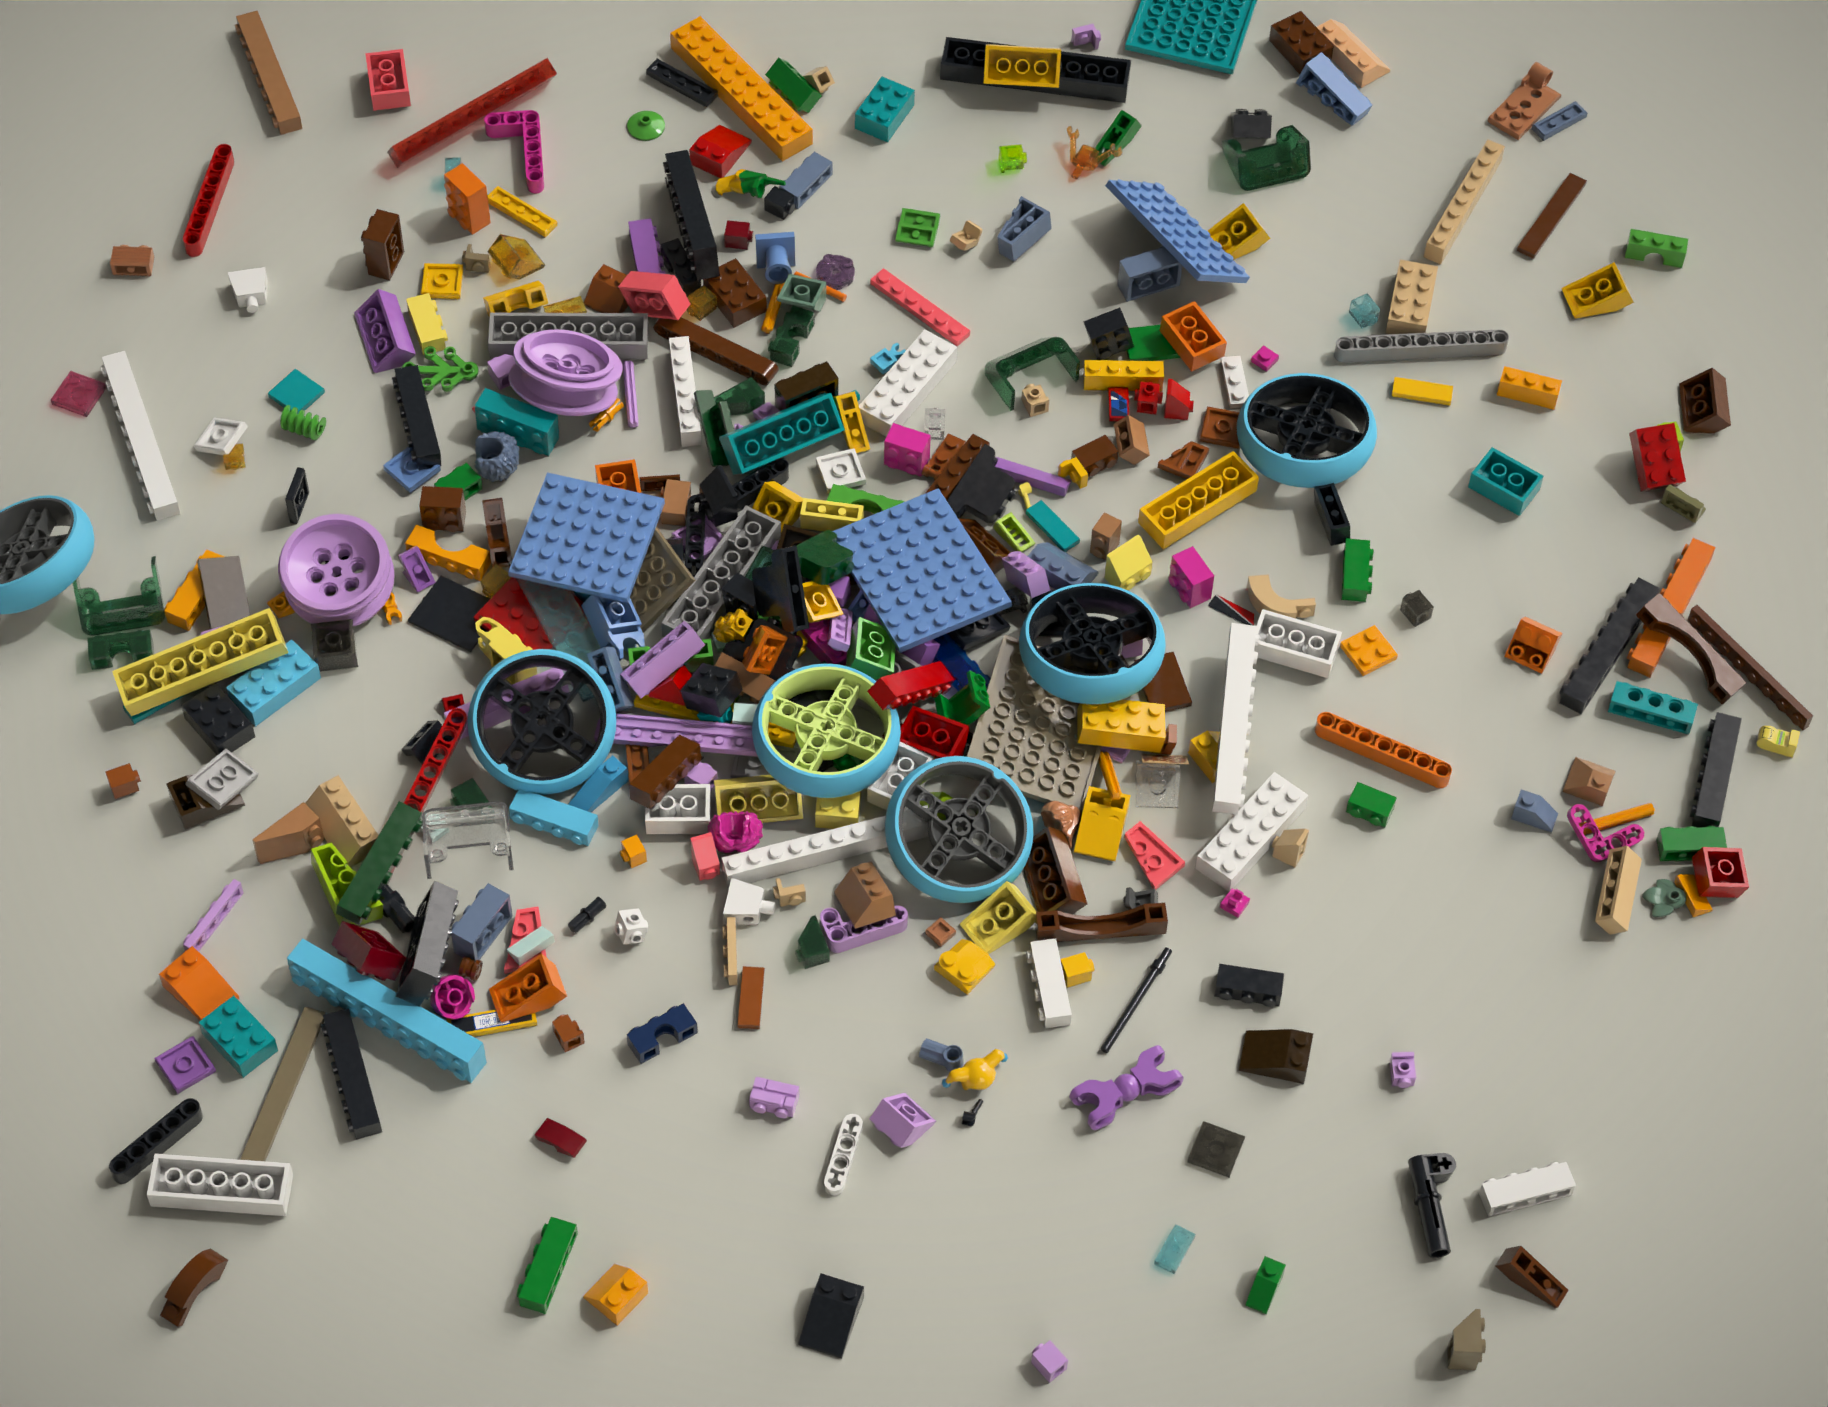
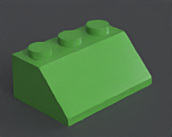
[846,617,896,680]

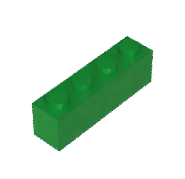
[516,1217,578,1314]

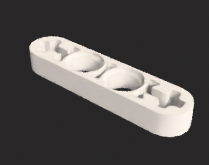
[824,1114,863,1196]

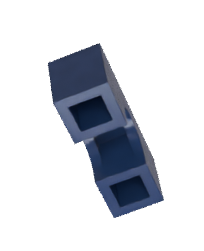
[626,1003,698,1064]

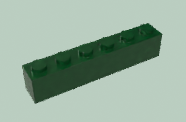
[336,801,423,925]

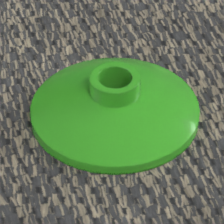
[627,111,665,141]

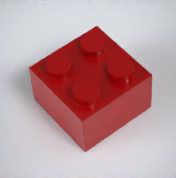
[1692,847,1749,898]

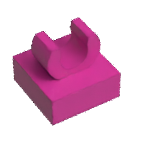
[1220,888,1250,918]

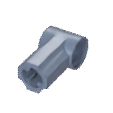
[919,1038,964,1072]

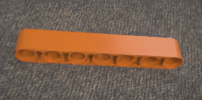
[1315,712,1452,788]

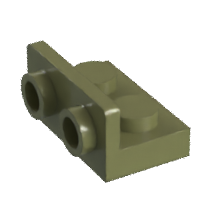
[1661,484,1706,524]

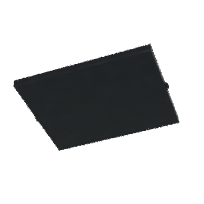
[408,575,490,652]

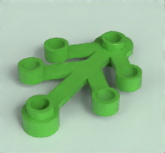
[402,346,479,392]

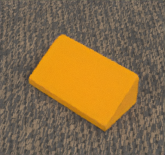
[1674,874,1713,917]

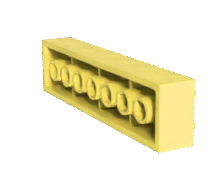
[112,608,289,716]

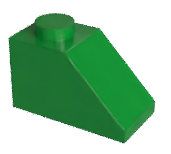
[1245,1256,1286,1314]

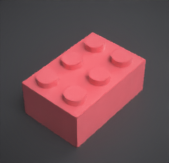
[365,49,411,111]
[618,271,690,320]

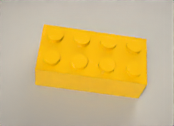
[1077,699,1166,753]

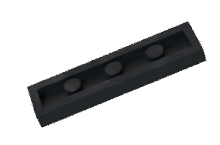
[646,58,718,107]

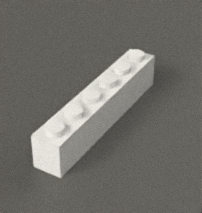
[669,336,701,447]

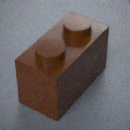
[1071,435,1118,477]

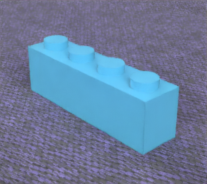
[509,789,599,846]

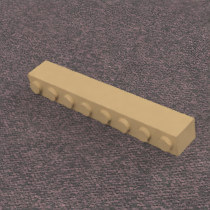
[1424,139,1505,264]

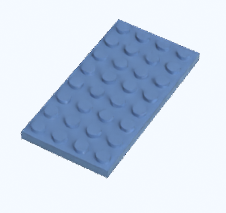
[1105,179,1250,283]

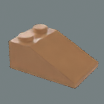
[252,802,324,864]

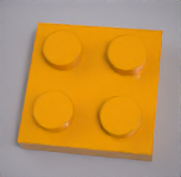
[1340,625,1398,676]

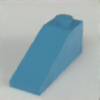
[568,755,629,812]

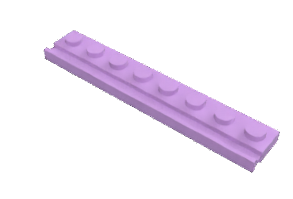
[594,713,758,757]

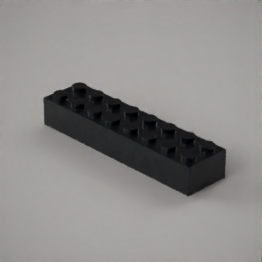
[663,150,720,280]

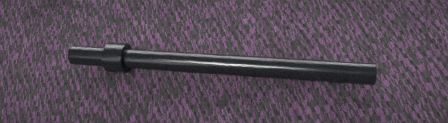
[1100,947,1172,1053]

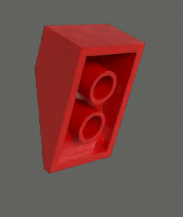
[689,125,752,178]

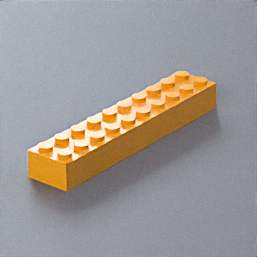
[670,16,813,162]

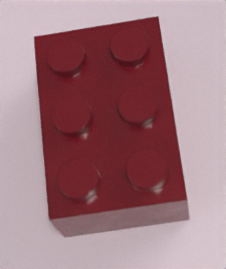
[331,921,406,981]

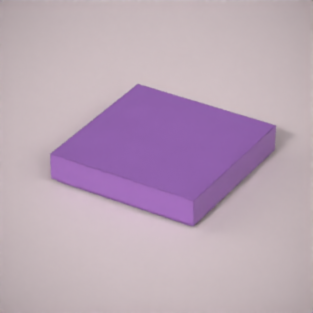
[154,1036,216,1094]

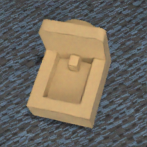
[950,220,983,251]
[772,878,806,907]

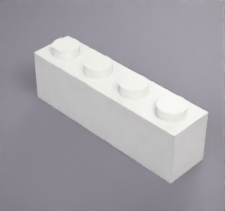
[1026,938,1072,1029]
[1479,1162,1576,1217]

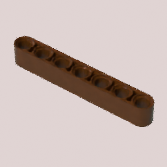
[653,317,779,386]

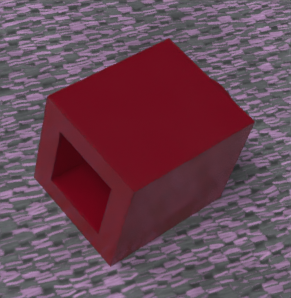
[724,220,753,250]

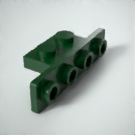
[694,390,735,467]

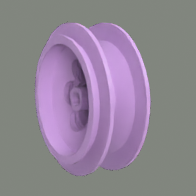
[509,329,623,416]

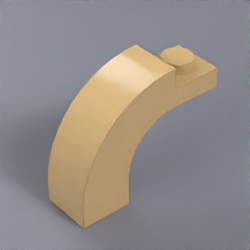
[1247,574,1316,619]

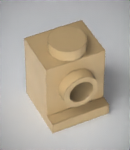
[1021,384,1049,417]

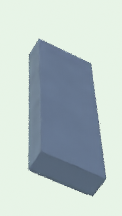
[1532,101,1588,141]

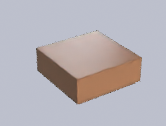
[925,917,956,947]

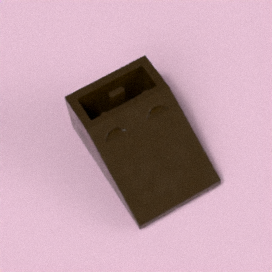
[166,775,245,829]

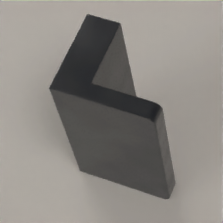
[401,720,453,765]

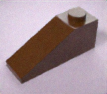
[1495,1246,1569,1308]

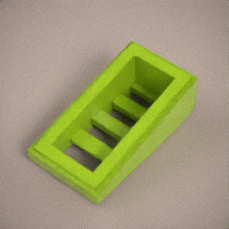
[993,512,1035,552]

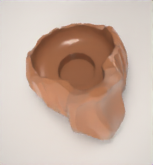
[1040,801,1082,848]

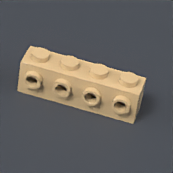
[1595,846,1642,935]

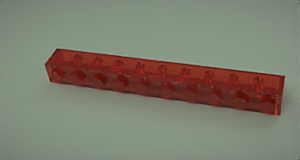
[387,58,557,168]

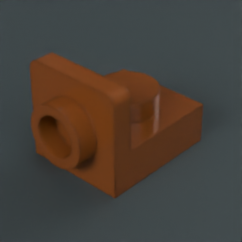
[1151,724,1177,755]

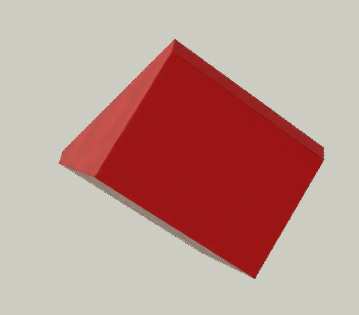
[649,665,692,706]

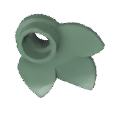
[1642,879,1686,917]

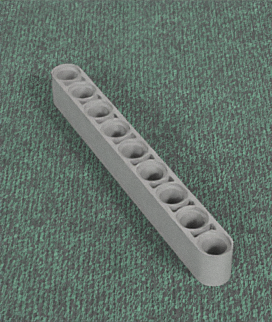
[1334,329,1509,363]

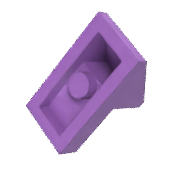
[398,546,436,592]

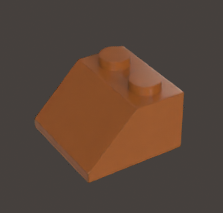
[584,264,629,313]

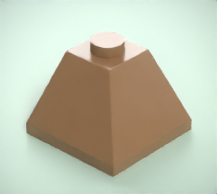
[1562,757,1616,806]

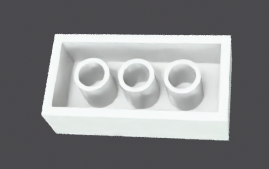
[1254,609,1342,678]

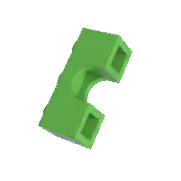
[1625,229,1688,268]

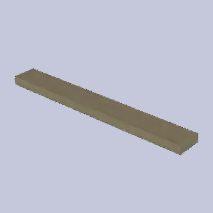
[240,1007,326,1161]

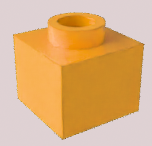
[620,834,647,868]

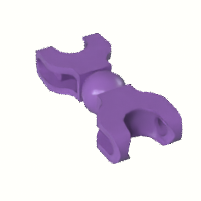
[1069,1045,1184,1130]

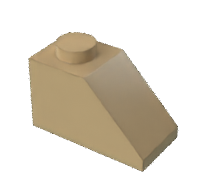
[1271,829,1309,868]

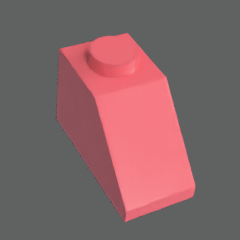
[690,832,720,881]

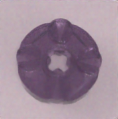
[816,254,855,290]

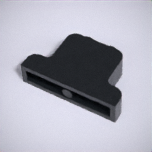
[947,444,1017,523]
[752,546,809,632]
[722,617,803,681]

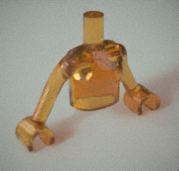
[1067,126,1122,179]

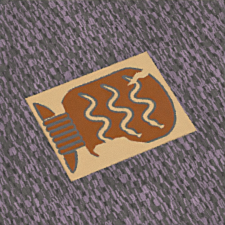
[1141,754,1189,764]

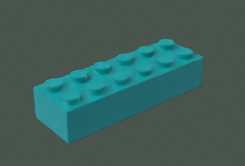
[719,393,845,475]

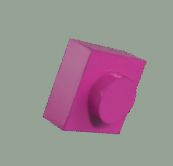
[1251,345,1279,372]

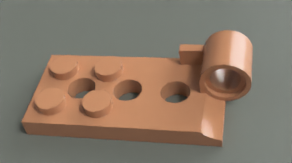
[1488,62,1561,140]

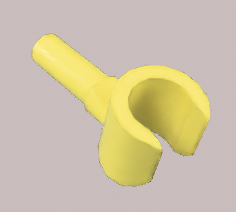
[1018,482,1032,509]

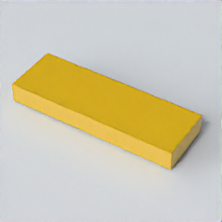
[1392,377,1453,406]

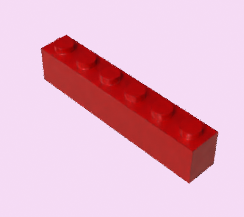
[867,661,956,710]

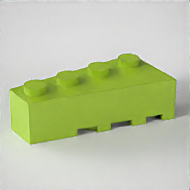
[311,842,383,926]

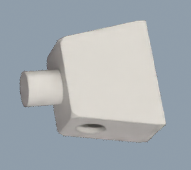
[228,267,268,313]
[723,878,775,925]

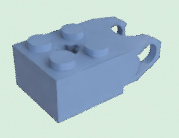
[581,595,645,661]

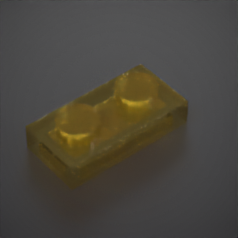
[543,296,587,313]

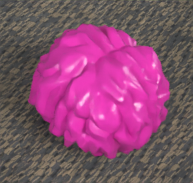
[708,811,763,853]

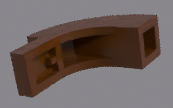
[482,498,512,569]
[160,1248,228,1327]

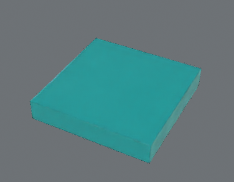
[268,369,325,413]

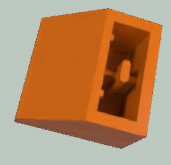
[1504,616,1563,674]

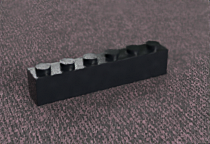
[392,365,442,470]
[1689,712,1742,828]
[321,1008,382,1140]

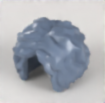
[474,431,520,482]

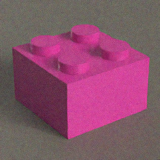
[884,423,931,477]
[1168,546,1214,608]

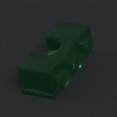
[768,305,815,367]
[87,630,154,670]

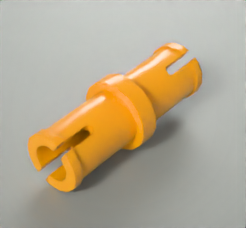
[589,398,624,432]

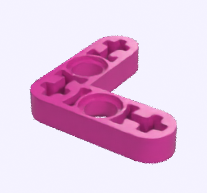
[1567,804,1644,862]

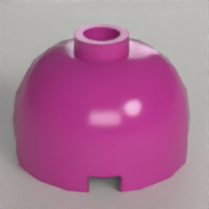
[430,975,475,1019]

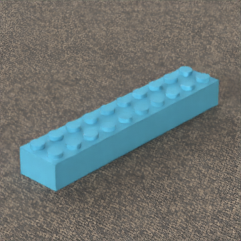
[287,938,487,1083]

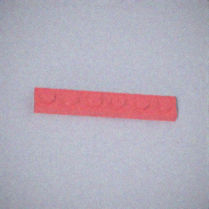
[870,268,970,346]

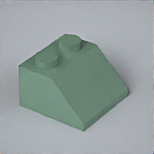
[777,274,827,312]

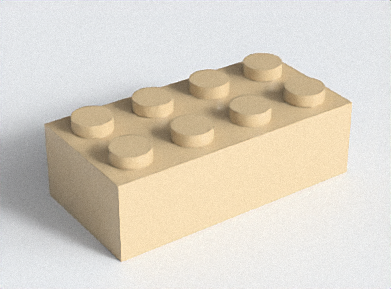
[1385,259,1438,334]

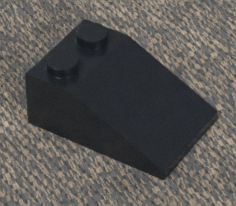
[798,1273,864,1359]

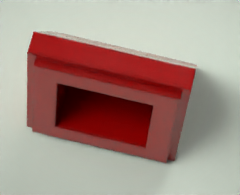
[441,694,465,712]

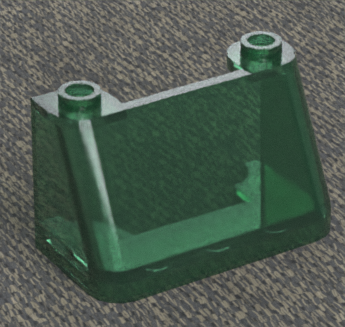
[1222,125,1311,191]

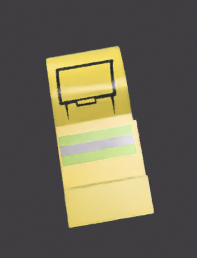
[1757,726,1800,758]

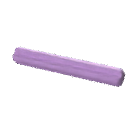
[623,361,639,428]

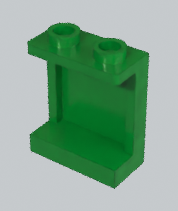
[934,670,991,726]

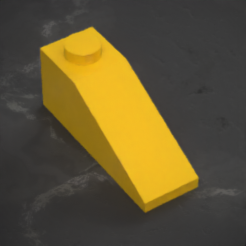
[833,391,870,453]

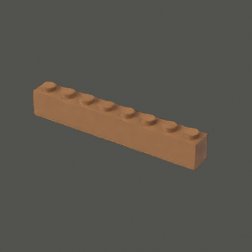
[234,10,303,135]

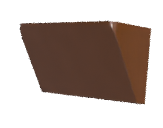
[640,474,680,491]

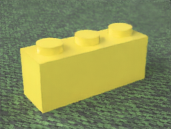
[406,293,448,355]
[800,498,864,531]

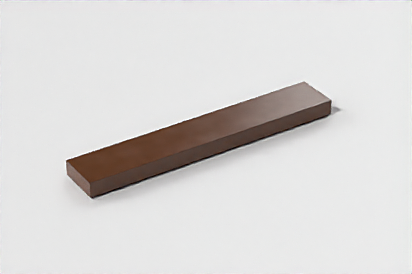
[1517,173,1587,259]

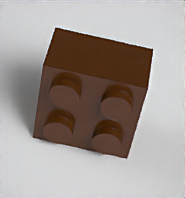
[419,486,466,532]

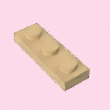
[723,917,737,985]

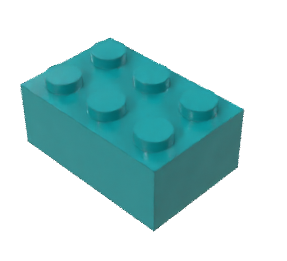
[855,76,915,143]
[1468,447,1544,516]
[199,995,278,1078]

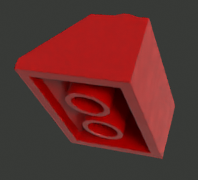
[900,706,969,760]

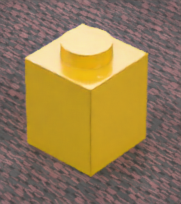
[1060,952,1095,988]

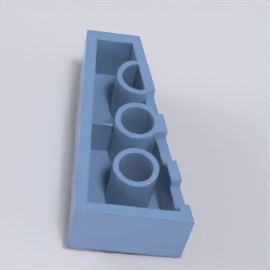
[1296,52,1372,126]

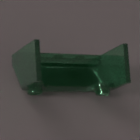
[985,337,1080,411]
[73,556,165,636]

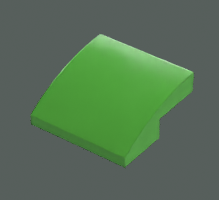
[895,208,940,247]

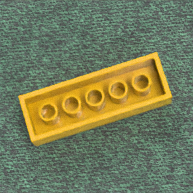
[1138,451,1259,549]

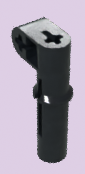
[1408,1153,1456,1258]

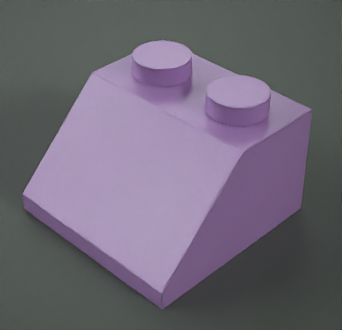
[870,1093,936,1148]

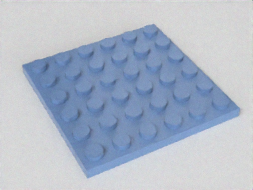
[508,472,665,603]

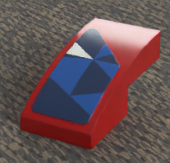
[1108,387,1129,421]

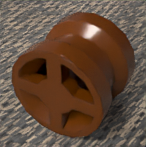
[458,956,483,982]

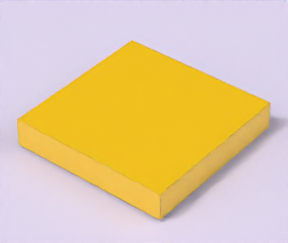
[421,263,464,299]

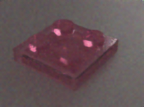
[51,371,106,417]

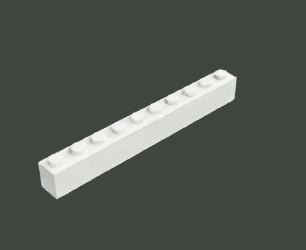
[100,351,180,521]
[1212,623,1259,815]
[722,805,929,888]

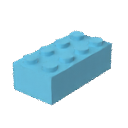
[226,639,321,727]

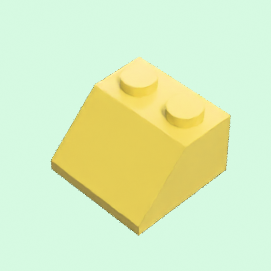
[1104,535,1153,590]

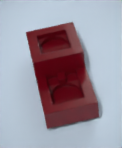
[535,1118,587,1158]

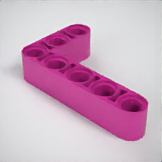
[484,110,544,194]

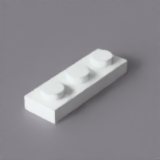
[1220,356,1249,409]

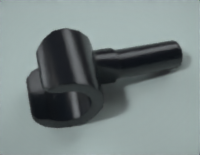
[962,1099,984,1126]

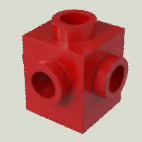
[1134,382,1163,415]

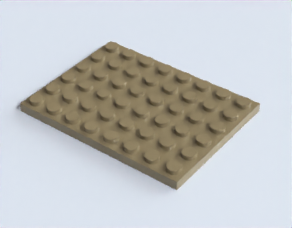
[964,635,1102,815]

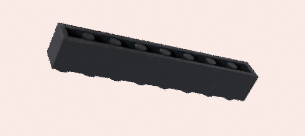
[1559,577,1660,715]

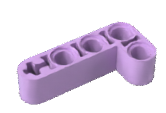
[820,905,908,953]

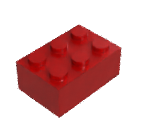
[1629,423,1686,492]

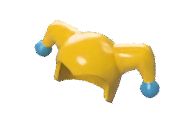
[942,1049,1008,1090]

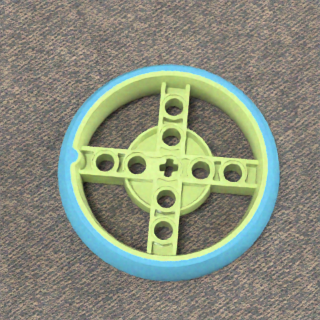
[752,664,901,798]

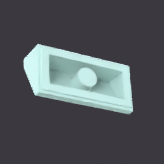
[506,926,555,966]

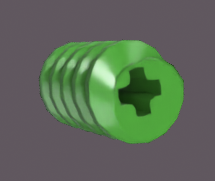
[280,405,327,440]

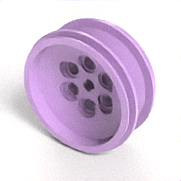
[278,514,394,629]

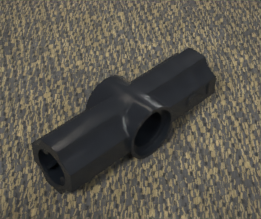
[379,884,415,933]

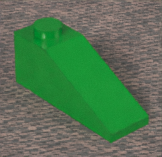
[1089,110,1142,167]

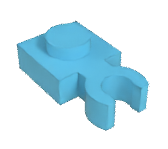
[870,343,906,374]

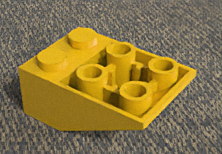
[1074,786,1131,861]

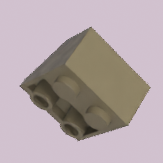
[1447,1309,1486,1370]

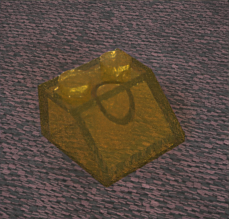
[487,234,545,280]

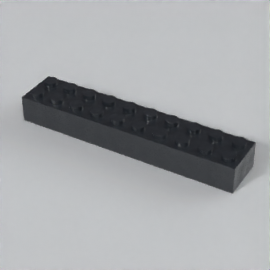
[940,37,1131,103]

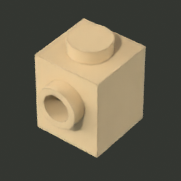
[803,66,835,93]

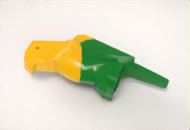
[716,169,786,198]

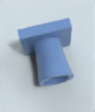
[755,232,796,284]

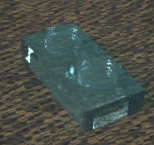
[1154,1224,1196,1274]

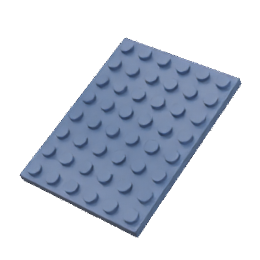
[832,488,1012,653]

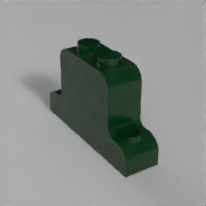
[797,530,854,585]

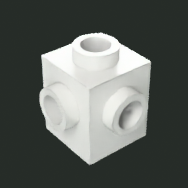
[615,908,648,945]

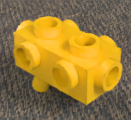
[713,609,753,643]

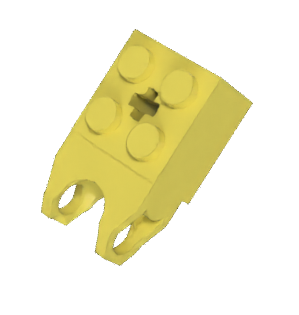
[475,617,537,685]

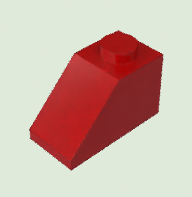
[1164,379,1194,420]

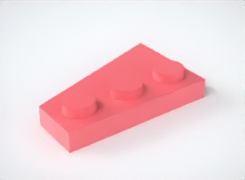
[1124,821,1185,889]
[504,906,546,974]

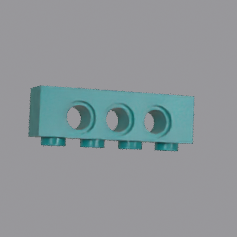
[1608,681,1698,735]

